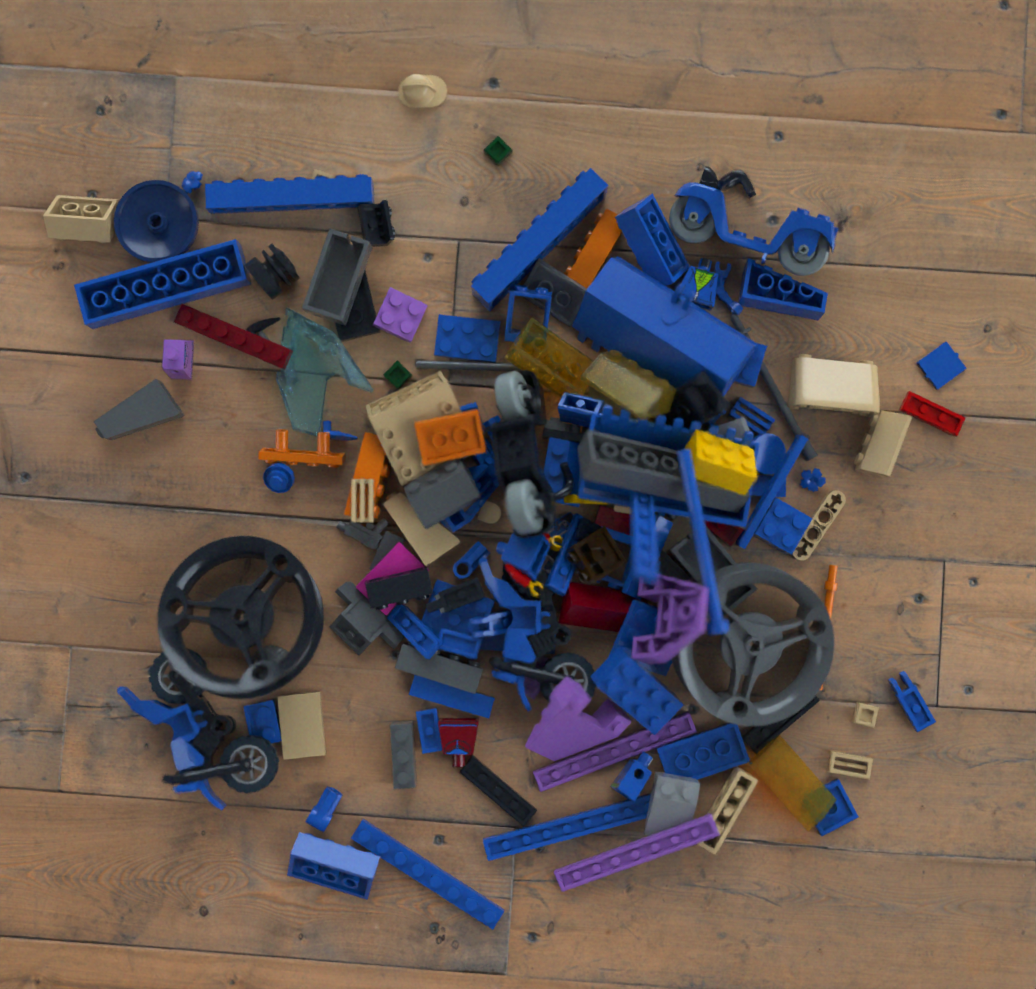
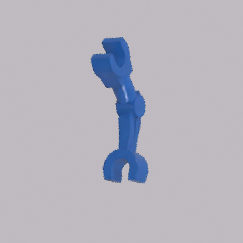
[714,262,744,315]

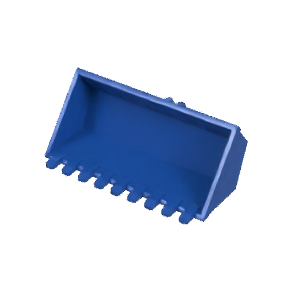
[572,256,759,408]
[577,405,760,527]

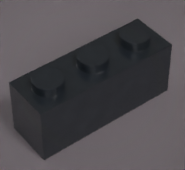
[365,566,433,610]

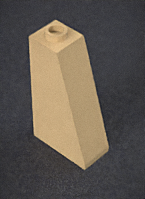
[383,492,461,566]

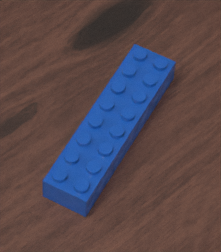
[471,168,608,312]
[74,239,252,329]

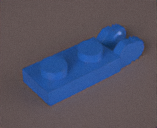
[470,610,513,638]
[888,671,936,732]

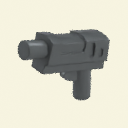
[336,518,389,550]

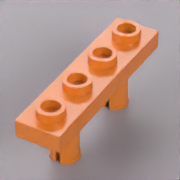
[258,429,346,468]

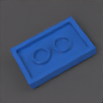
[434,314,500,363]

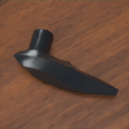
[246,317,281,334]

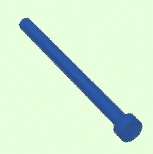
[677,449,730,635]

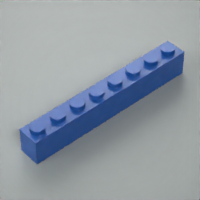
[205,174,374,214]

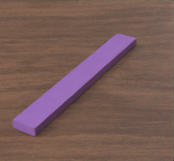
[533,712,697,792]
[554,813,720,892]

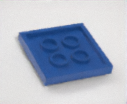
[422,579,496,660]
[609,599,672,676]

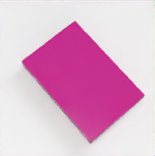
[356,541,429,615]

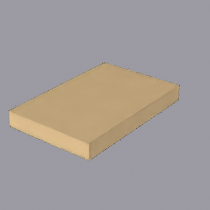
[277,691,326,760]

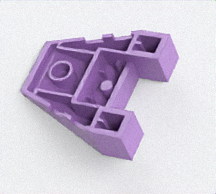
[632,574,708,664]
[525,676,632,761]

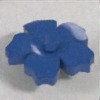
[181,171,203,194]
[800,468,826,492]

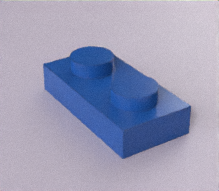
[416,708,442,754]

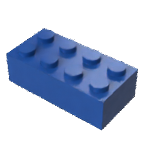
[590,646,684,735]

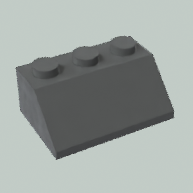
[404,458,481,530]

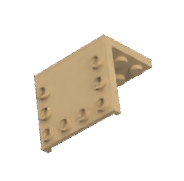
[365,371,462,486]

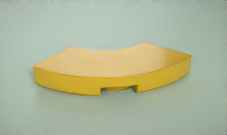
[564,494,615,505]

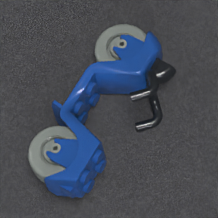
[669,166,838,276]

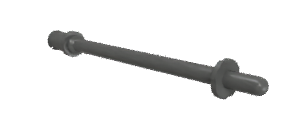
[730,313,818,461]

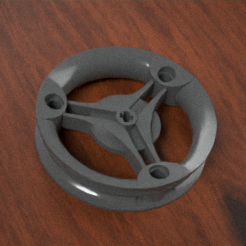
[672,563,834,726]

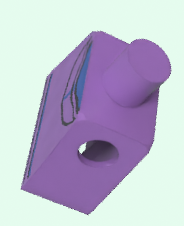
[162,340,194,380]

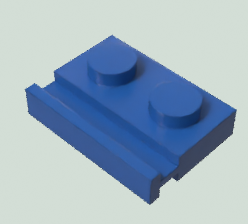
[243,699,282,743]

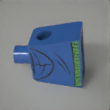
[610,752,653,801]

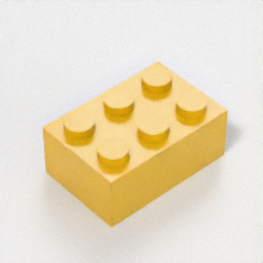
[685,429,757,495]

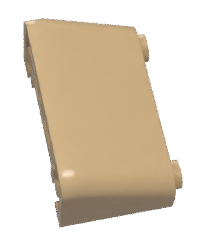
[788,354,880,417]

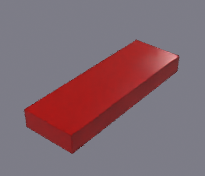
[899,391,966,437]

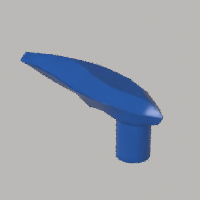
[322,421,358,441]

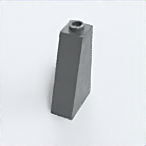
[93,379,185,440]

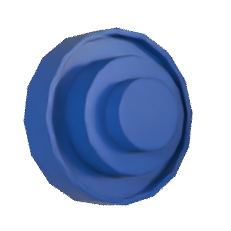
[263,462,295,493]

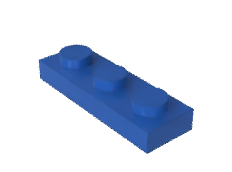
[387,604,443,659]

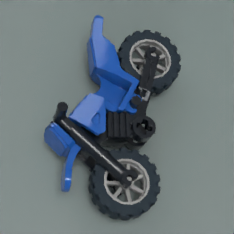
[478,548,597,712]
[117,648,279,810]

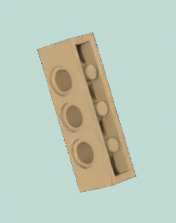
[697,766,758,855]

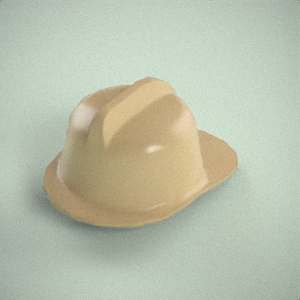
[398,74,447,108]

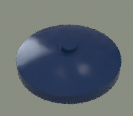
[114,180,199,263]

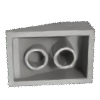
[644,771,700,836]

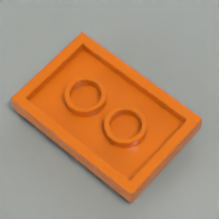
[414,409,486,466]

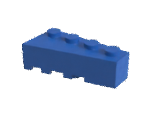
[738,258,828,320]

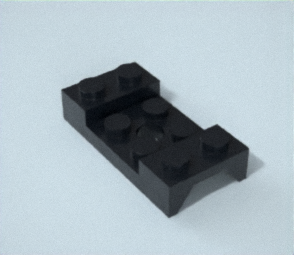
[644,370,730,429]

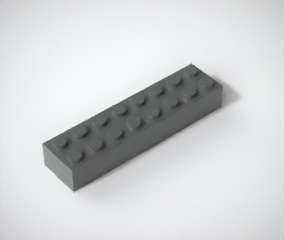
[577,430,750,513]

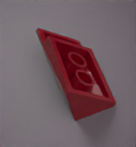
[559,582,648,632]

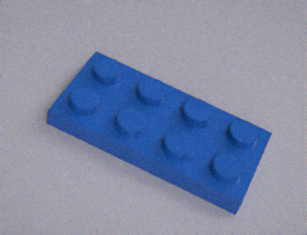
[656,723,750,780]

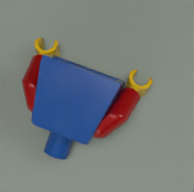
[496,533,563,597]

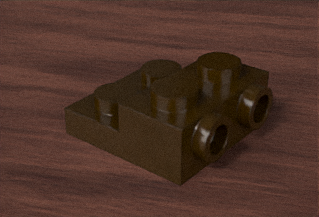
[566,526,627,586]

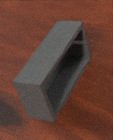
[302,228,372,326]
[668,525,757,616]

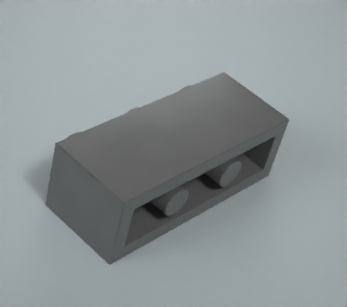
[390,720,417,789]

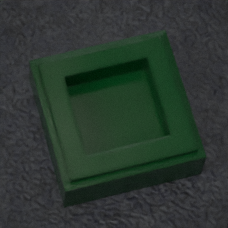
[484,136,512,166]
[383,360,413,390]

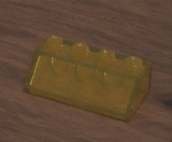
[504,318,599,398]
[580,350,676,420]
[748,735,837,831]

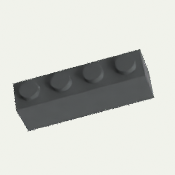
[395,641,483,694]

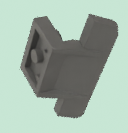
[329,582,404,656]

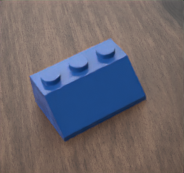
[543,437,580,508]

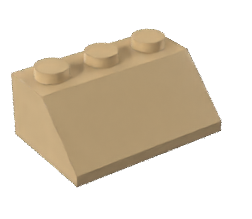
[43,195,118,243]
[854,410,912,479]

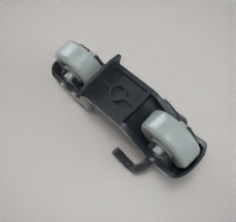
[485,370,574,538]

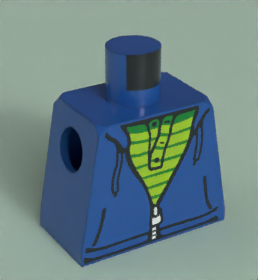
[681,258,718,311]

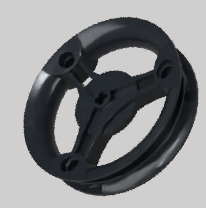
[157,536,324,699]

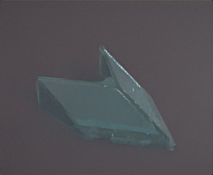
[276,307,374,436]

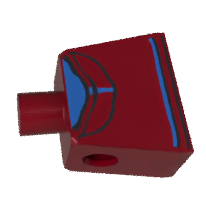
[438,718,479,767]

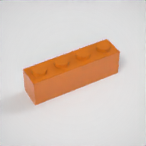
[564,208,622,289]

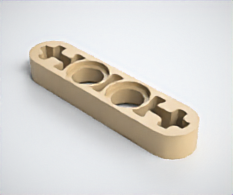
[791,491,846,561]

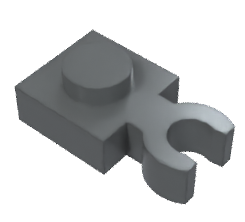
[544,417,581,433]

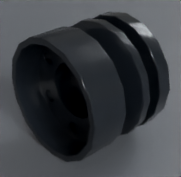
[244,243,300,300]

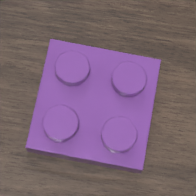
[373,287,428,343]

